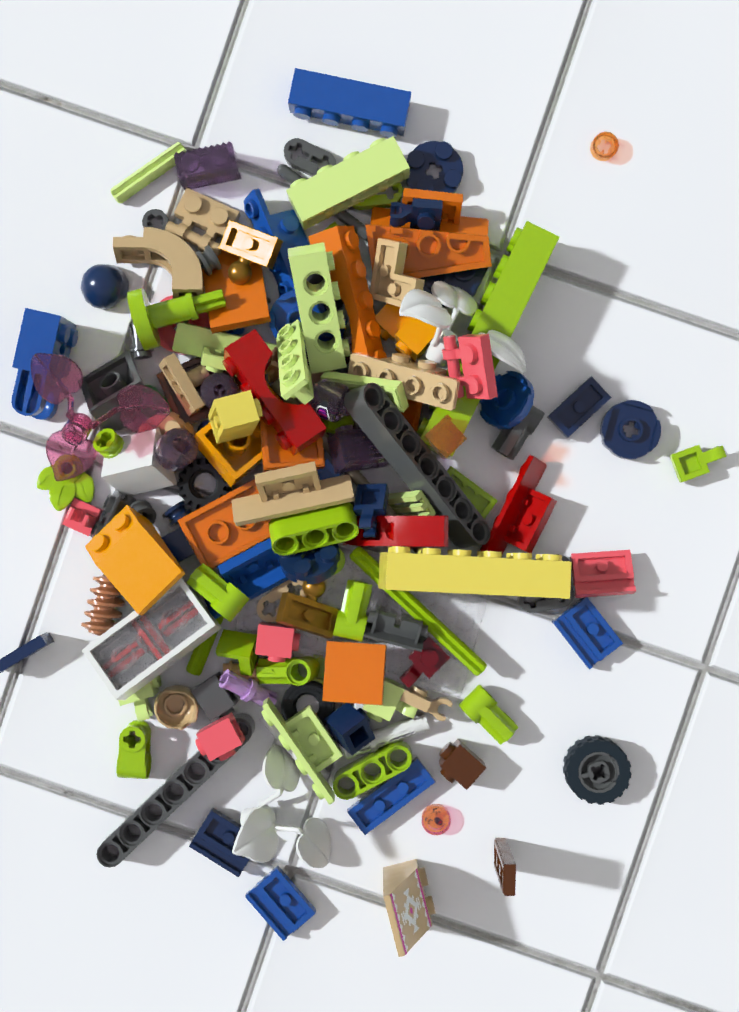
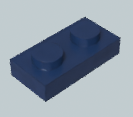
[547,376,612,438]

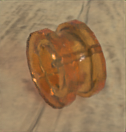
[590,132,619,161]

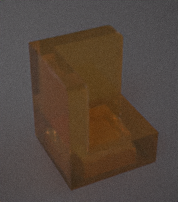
[423,414,467,460]

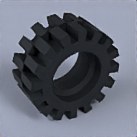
[177,458,233,510]

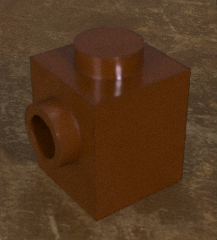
[439,739,486,790]

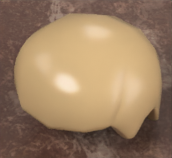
[154,685,199,730]

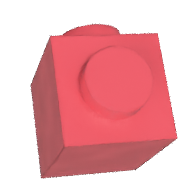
[255,621,301,662]
[195,712,246,761]

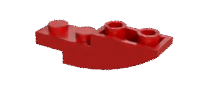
[343,516,448,547]

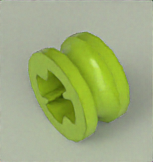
[93,428,124,459]

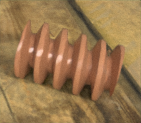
[81,574,125,636]

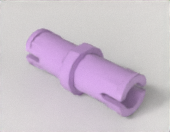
[219,669,277,707]

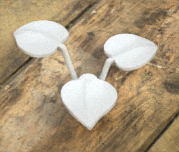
[399,281,526,375]
[232,739,331,868]

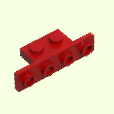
[480,455,557,555]

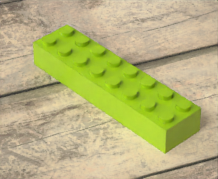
[417,221,560,459]

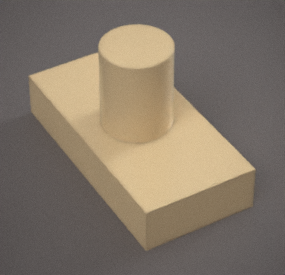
[159,353,210,416]

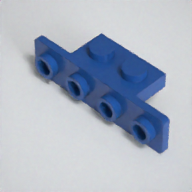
[243,188,310,296]
[204,538,315,619]

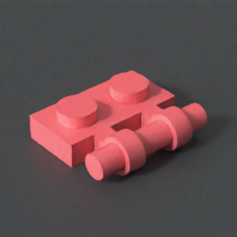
[442,334,498,400]

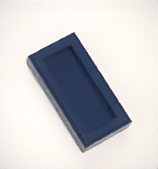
[0,633,55,673]

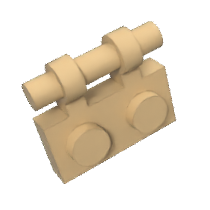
[165,188,241,256]

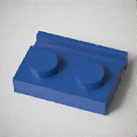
[552,597,623,670]
[245,866,316,941]

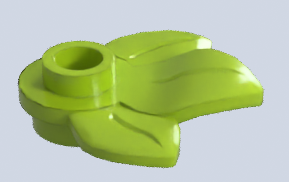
[37,453,95,511]

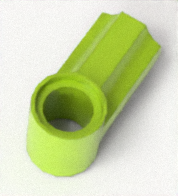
[186,563,250,623]
[333,579,372,642]
[256,655,320,686]
[459,684,518,745]

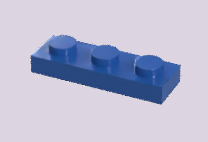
[347,757,435,835]

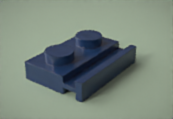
[189,808,250,878]

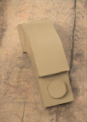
[113,227,205,298]

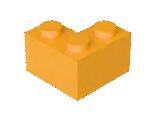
[375,303,437,362]

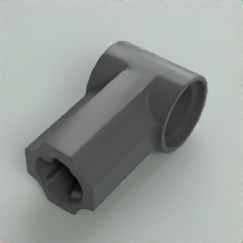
[491,405,545,460]

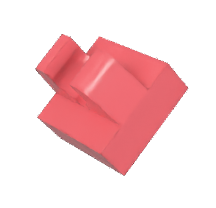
[62,498,103,536]

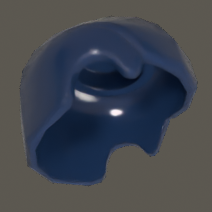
[80,264,129,309]

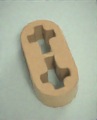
[257,580,306,622]

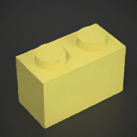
[208,390,262,444]

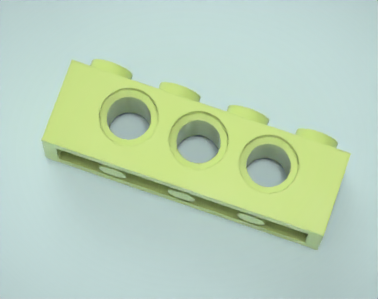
[288,242,351,374]

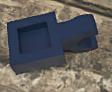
[390,198,443,231]
[353,483,390,538]

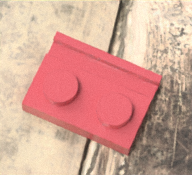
[570,550,636,598]

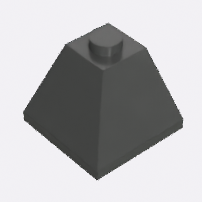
[79,350,144,431]

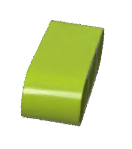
[269,502,359,556]
[333,740,412,800]

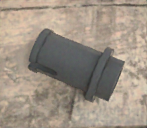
[129,322,154,360]

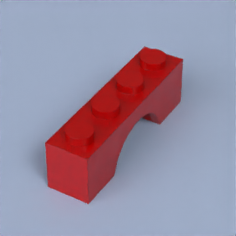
[222,329,327,456]

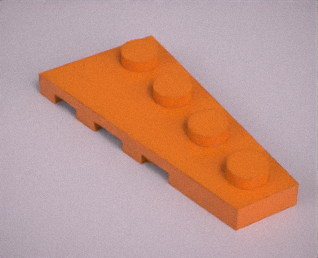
[365,224,492,278]

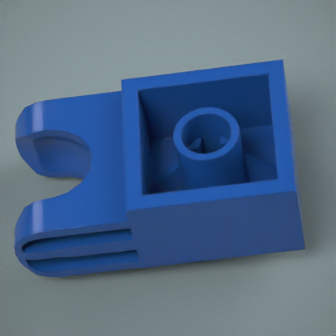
[11,308,78,420]

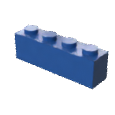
[288,68,412,138]

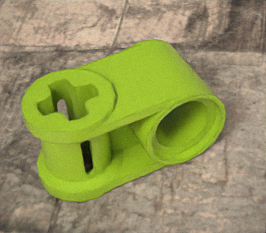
[116,720,152,779]

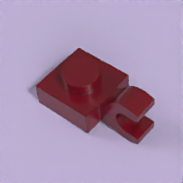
[399,636,450,688]

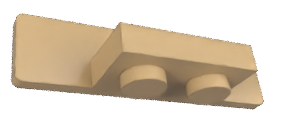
[348,353,460,411]
[231,461,355,526]

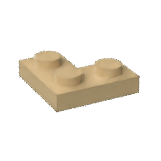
[370,238,425,307]

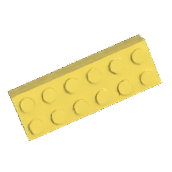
[378,546,572,599]

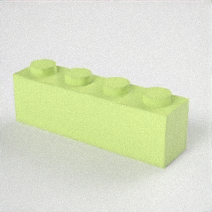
[286,136,410,230]

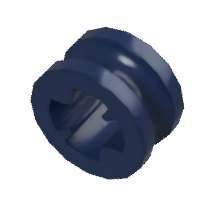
[162,500,192,528]

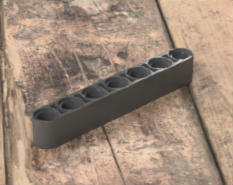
[344,383,490,549]
[96,713,255,868]

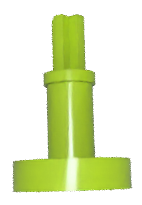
[127,288,226,351]

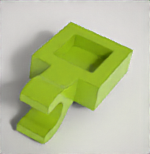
[669,445,727,483]

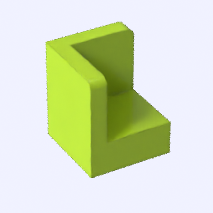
[215,629,259,676]

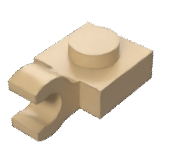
[400,684,453,721]

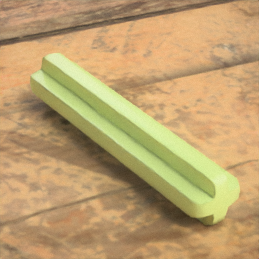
[110,142,188,204]

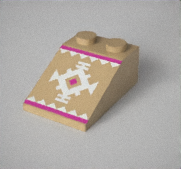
[383,859,436,957]

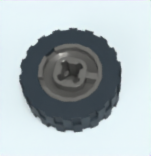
[562,735,632,805]

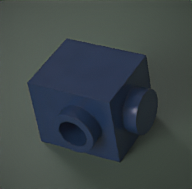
[324,703,375,756]

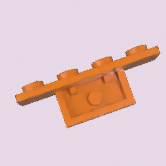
[370,188,489,236]

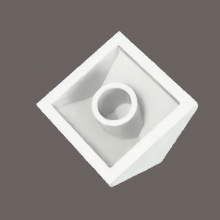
[101,427,177,496]

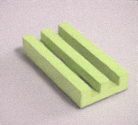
[388,490,436,516]

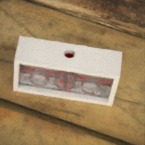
[82,577,222,700]

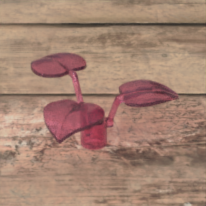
[31,353,170,481]

